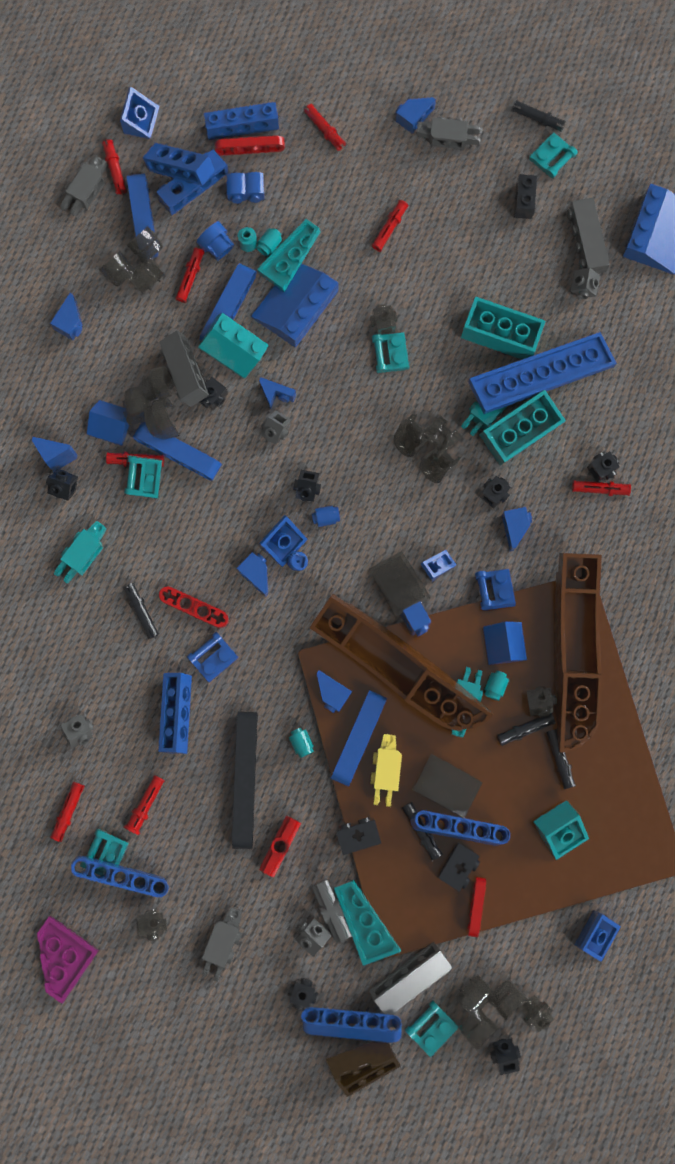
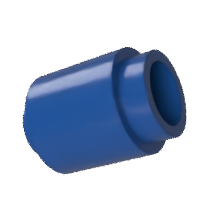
[312,505,340,527]

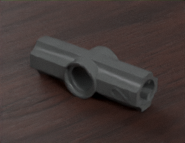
[312,879,352,943]

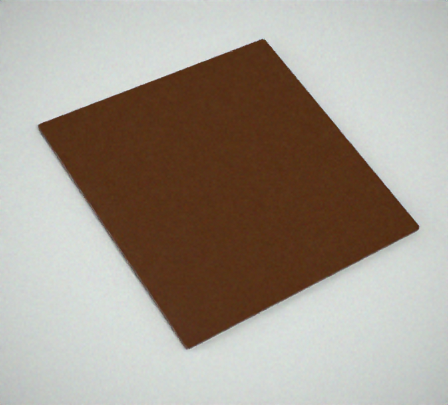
[298,580,675,959]

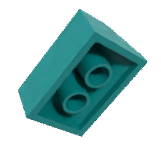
[198,313,269,379]

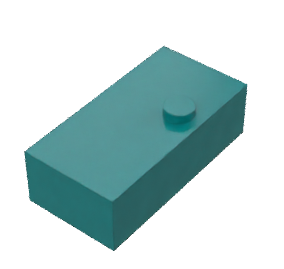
[461,296,546,360]
[479,390,566,466]

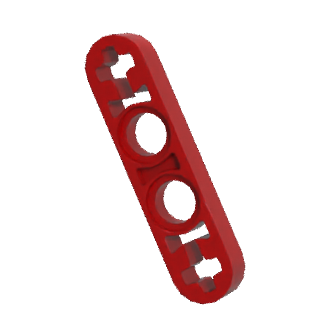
[214,136,285,156]
[159,586,229,628]

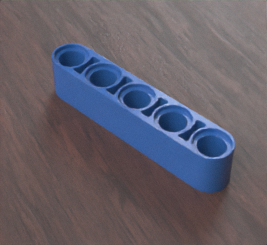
[127,173,158,260]
[199,263,257,342]
[132,421,222,481]
[331,690,387,787]
[411,811,510,846]
[71,856,168,897]
[301,1007,402,1043]

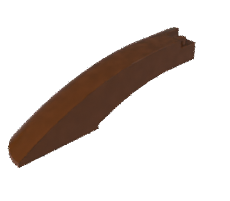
[554,553,603,752]

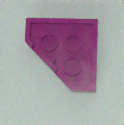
[37,916,99,1004]

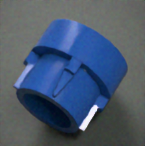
[196,221,235,261]

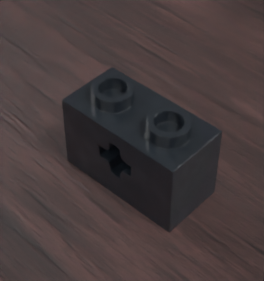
[514,174,537,219]
[336,817,382,855]
[437,843,480,891]

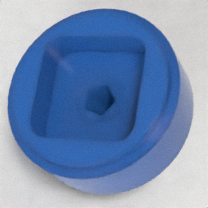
[288,552,308,571]

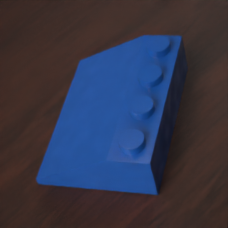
[623,183,675,275]
[251,264,338,348]

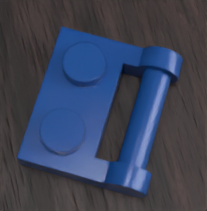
[475,569,516,610]
[187,632,239,683]

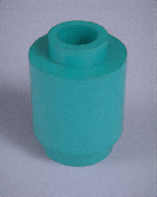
[238,227,257,252]
[256,228,282,256]
[484,670,509,701]
[288,728,314,758]

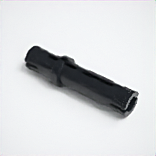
[512,100,566,132]
[123,583,159,639]
[496,712,555,746]
[546,729,576,789]
[401,802,443,861]

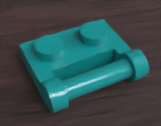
[529,132,578,179]
[371,332,409,373]
[124,456,162,498]
[80,829,129,876]
[405,1000,459,1058]

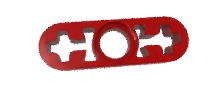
[467,877,486,938]

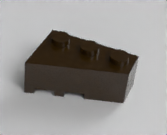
[326,1041,401,1097]

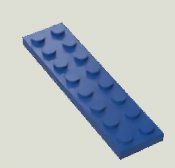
[468,332,617,414]

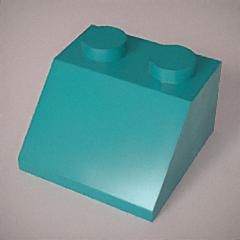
[533,800,589,860]

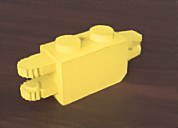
[370,734,402,807]

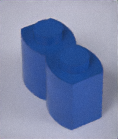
[227,172,264,203]

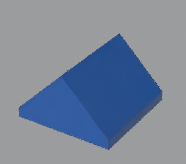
[120,87,159,139]
[87,400,135,446]
[32,437,78,472]
[259,515,308,567]
[483,622,527,665]
[574,910,621,962]

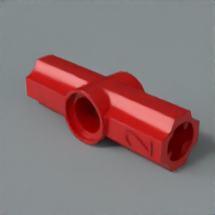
[259,815,302,878]

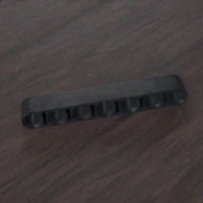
[232,711,258,849]

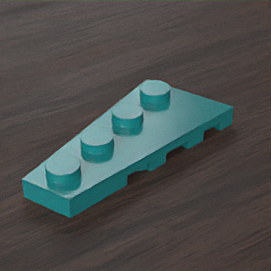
[257,219,320,292]
[334,880,401,966]

